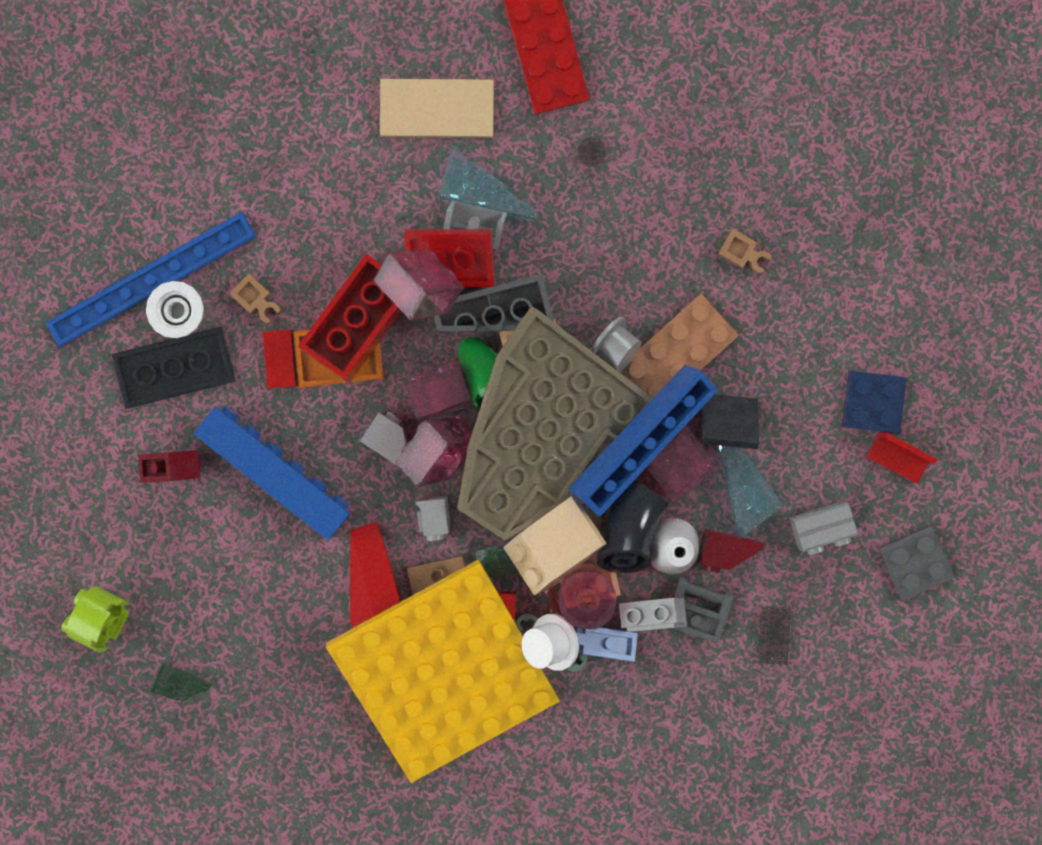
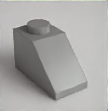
[360,411,413,472]

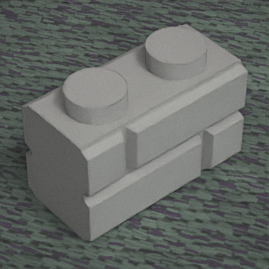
[789,501,858,555]

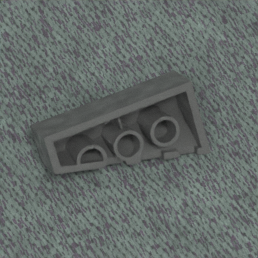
[430,274,555,333]

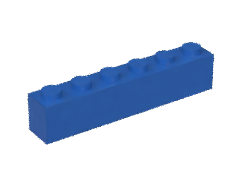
[568,365,718,517]
[193,406,352,540]

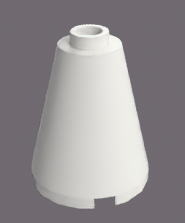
[651,518,700,574]

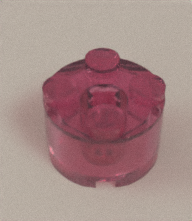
[557,568,617,630]

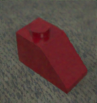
[138,450,201,483]
[698,528,764,573]

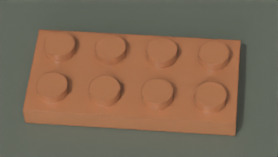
[619,294,739,398]

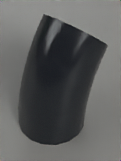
[597,479,670,573]

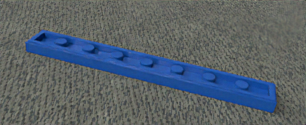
[45,212,257,348]

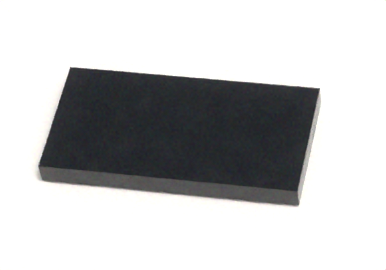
[111,327,236,409]

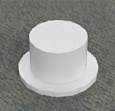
[146,281,204,338]
[521,614,579,671]

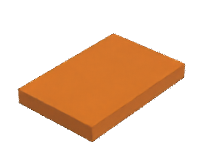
[293,330,384,388]

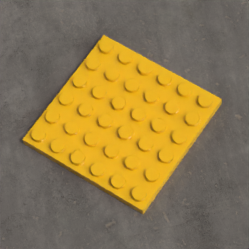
[326,559,560,783]

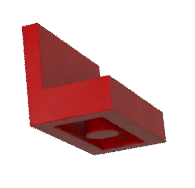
[866,432,938,484]

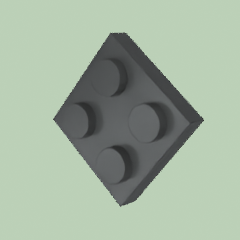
[878,525,955,600]

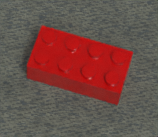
[298,253,416,384]

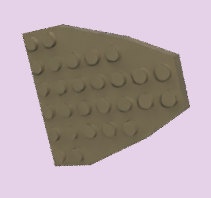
[457,307,653,540]

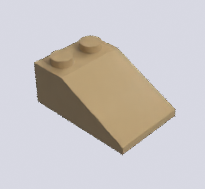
[503,495,607,595]

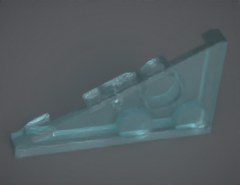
[439,145,538,222]
[718,445,783,538]

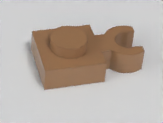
[717,229,772,274]
[229,274,282,324]

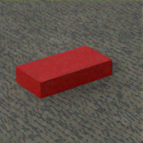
[262,329,297,389]

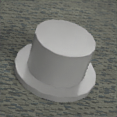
[591,316,641,372]

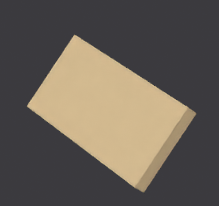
[380,79,494,138]

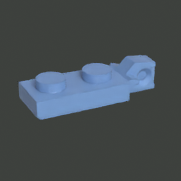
[575,625,638,662]

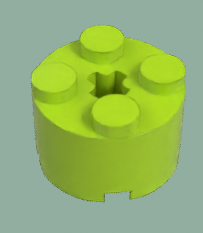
[61,586,129,653]

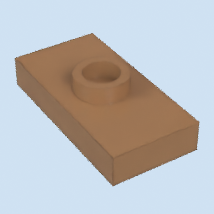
[407,555,465,595]

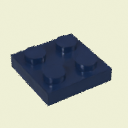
[842,371,907,434]

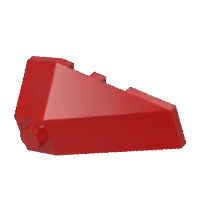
[350,522,403,628]

